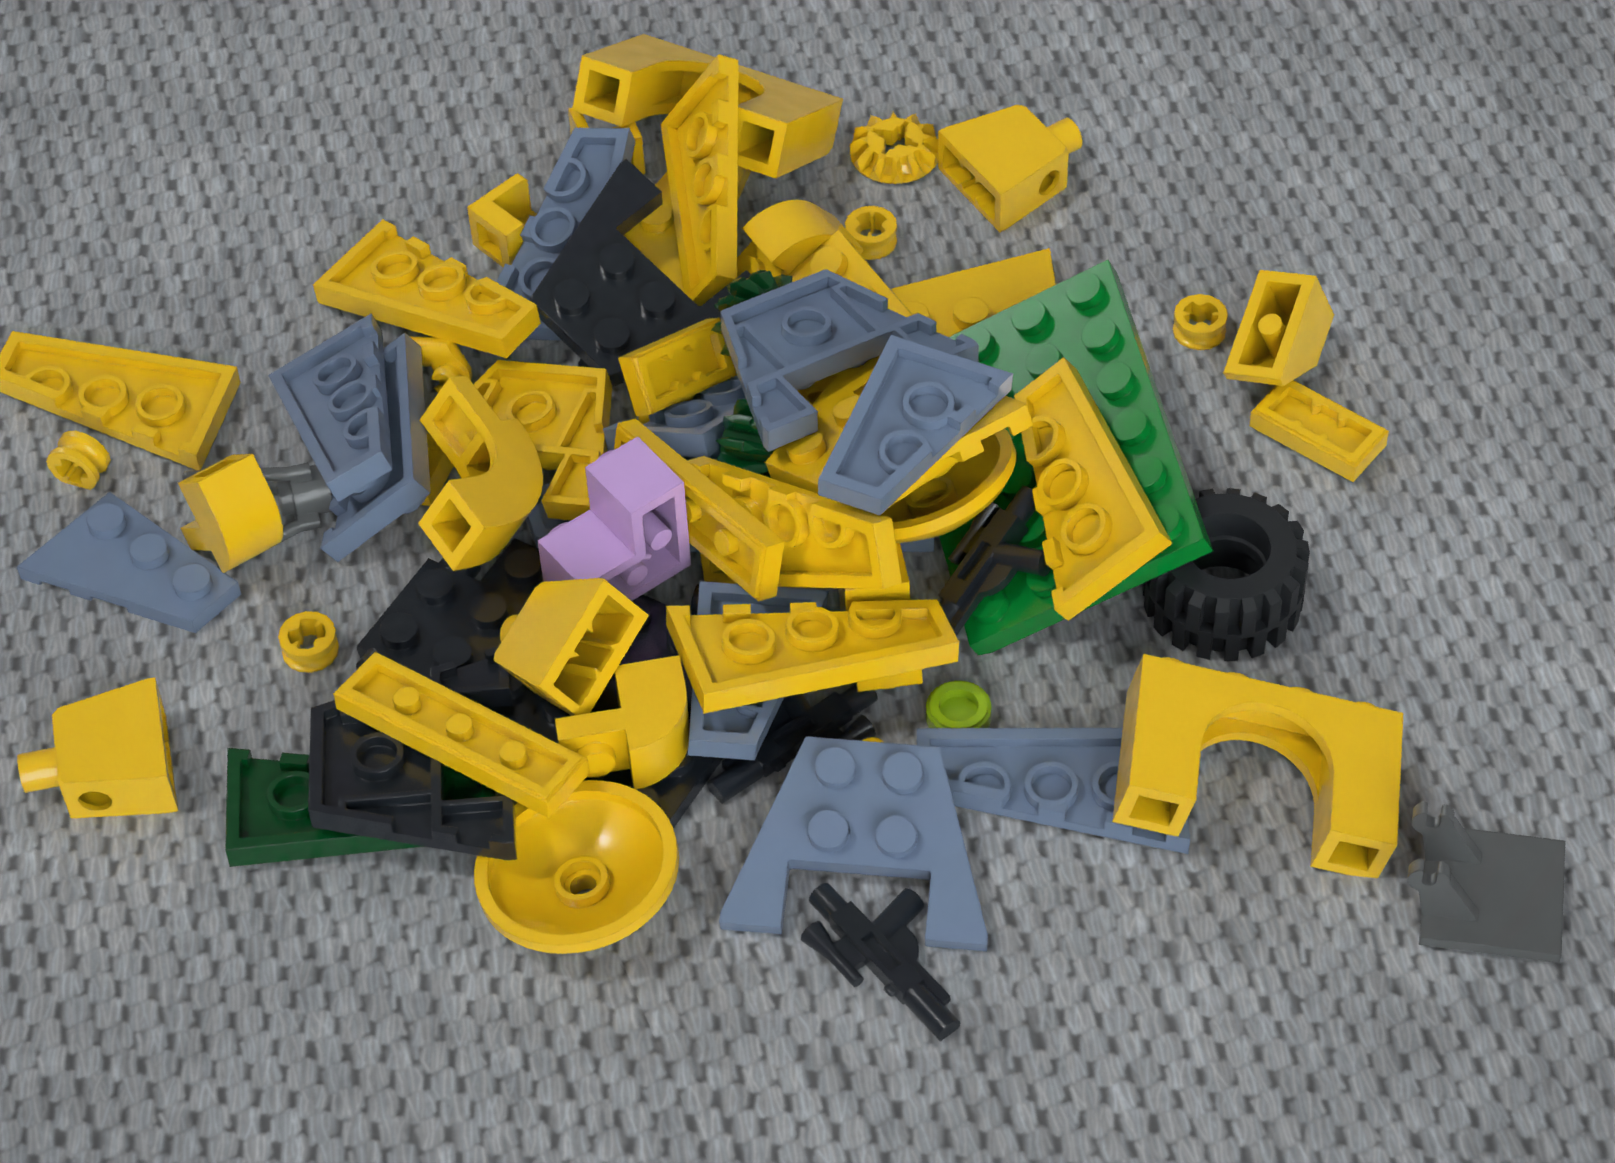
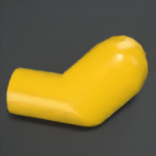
[409,336,472,393]

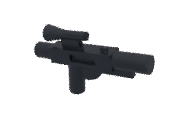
[938,485,1051,636]
[707,684,878,804]
[801,883,960,1041]

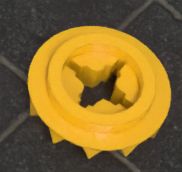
[850,111,938,184]

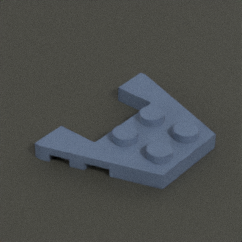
[720,269,979,452]
[719,737,988,951]

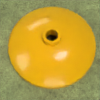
[882,429,1016,543]
[474,780,679,954]

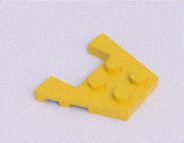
[765,355,1033,493]
[421,360,612,520]

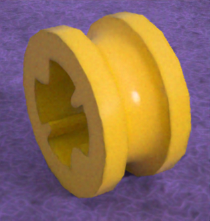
[845,206,897,260]
[1172,294,1228,350]
[46,431,111,490]
[278,611,339,673]

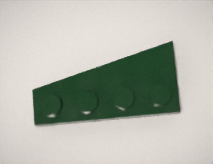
[225,748,497,867]

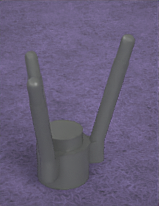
[182,462,332,569]

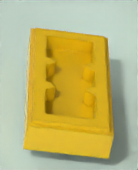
[618,318,737,416]
[1249,380,1389,482]

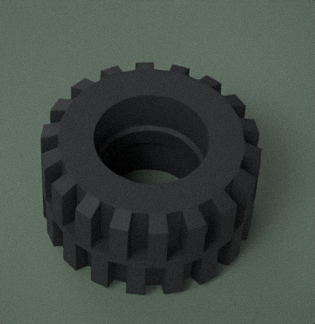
[1143,488,1310,661]

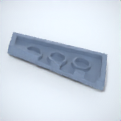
[496,128,636,341]
[268,314,392,502]
[320,333,431,562]
[917,728,1190,854]

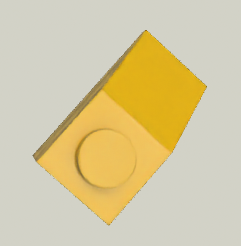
[1223,270,1334,386]

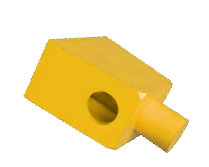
[938,105,1083,232]
[494,578,649,716]
[17,677,178,818]

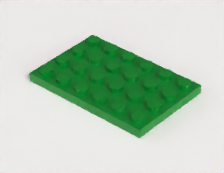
[939,259,1213,655]

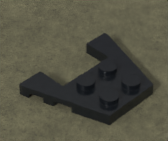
[530,159,750,387]
[308,645,517,860]

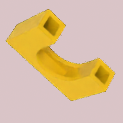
[572,34,843,179]
[1112,654,1404,878]

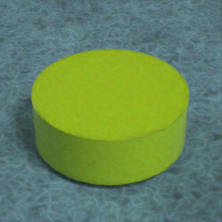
[926,680,991,728]

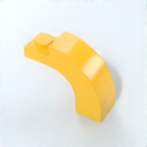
[418,375,543,571]

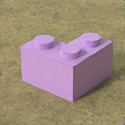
[537,436,691,601]

